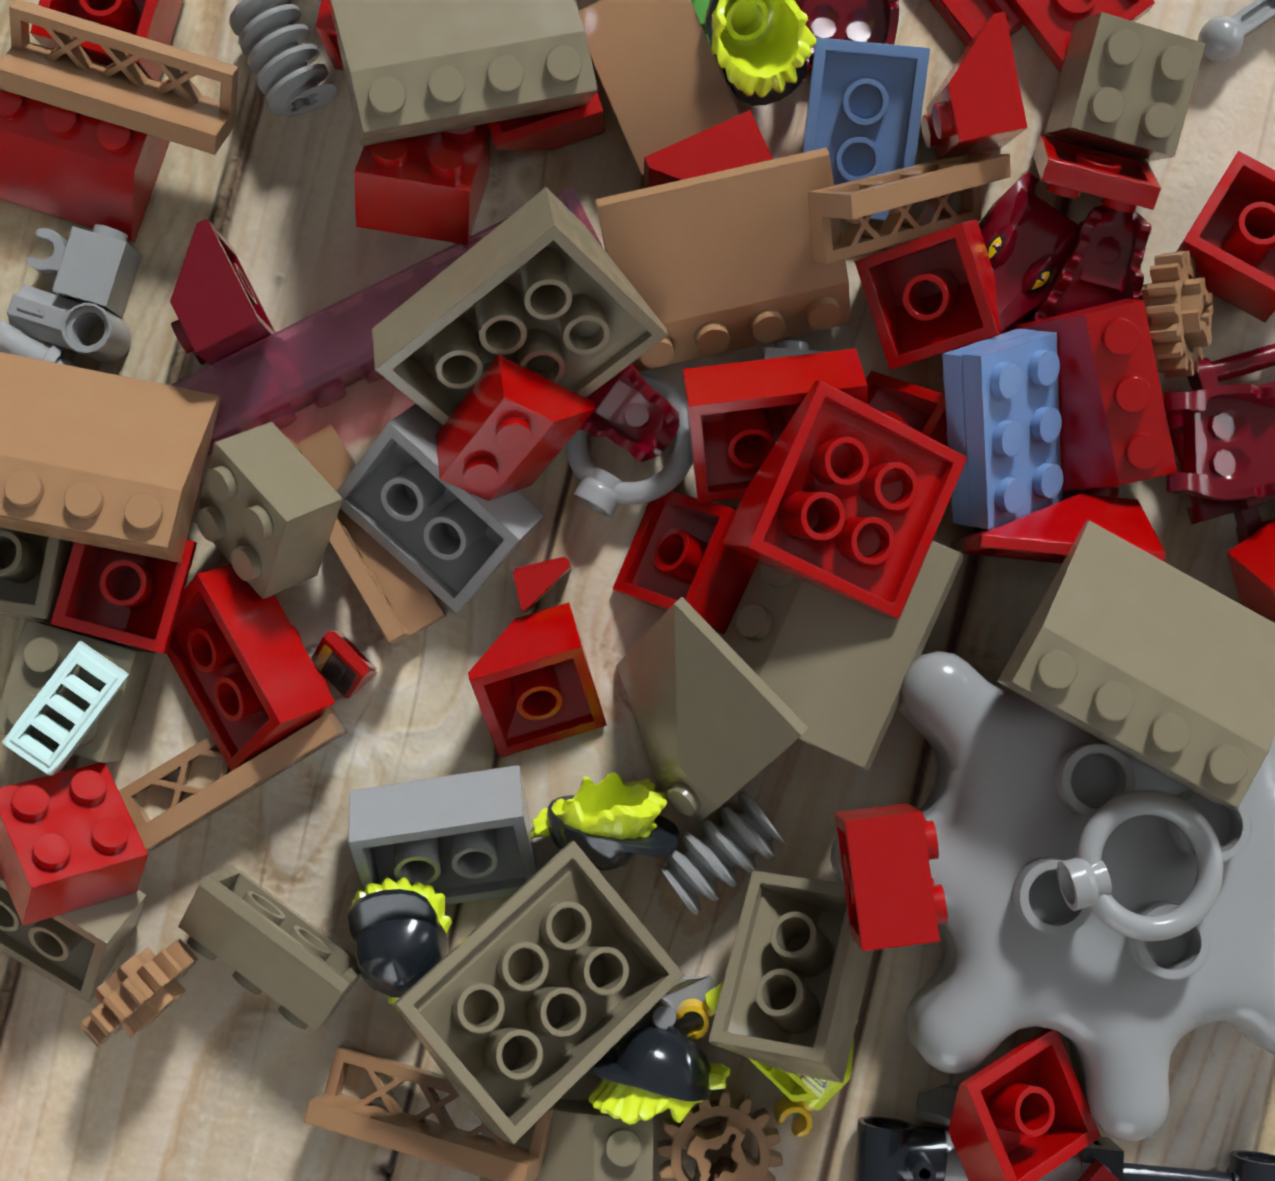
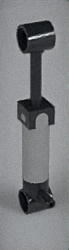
[853,1116,1275,1181]

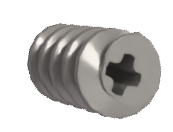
[229,0,337,117]
[658,792,786,915]

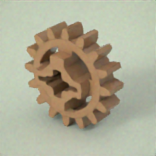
[1142,251,1214,378]
[79,938,198,1047]
[657,1087,783,1181]

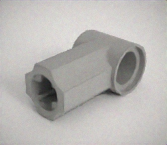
[7,284,131,364]

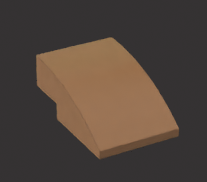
[579,0,740,175]

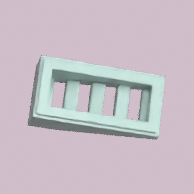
[2,641,130,776]

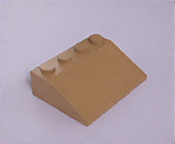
[595,147,851,372]
[0,352,221,563]

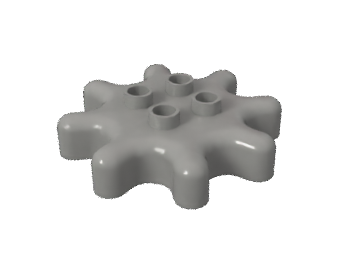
[830,651,1275,1142]

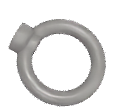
[565,374,693,518]
[1057,790,1223,941]

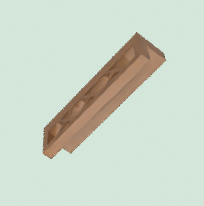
[0,0,239,155]
[808,152,1011,265]
[287,423,446,645]
[119,707,348,852]
[304,1046,555,1181]

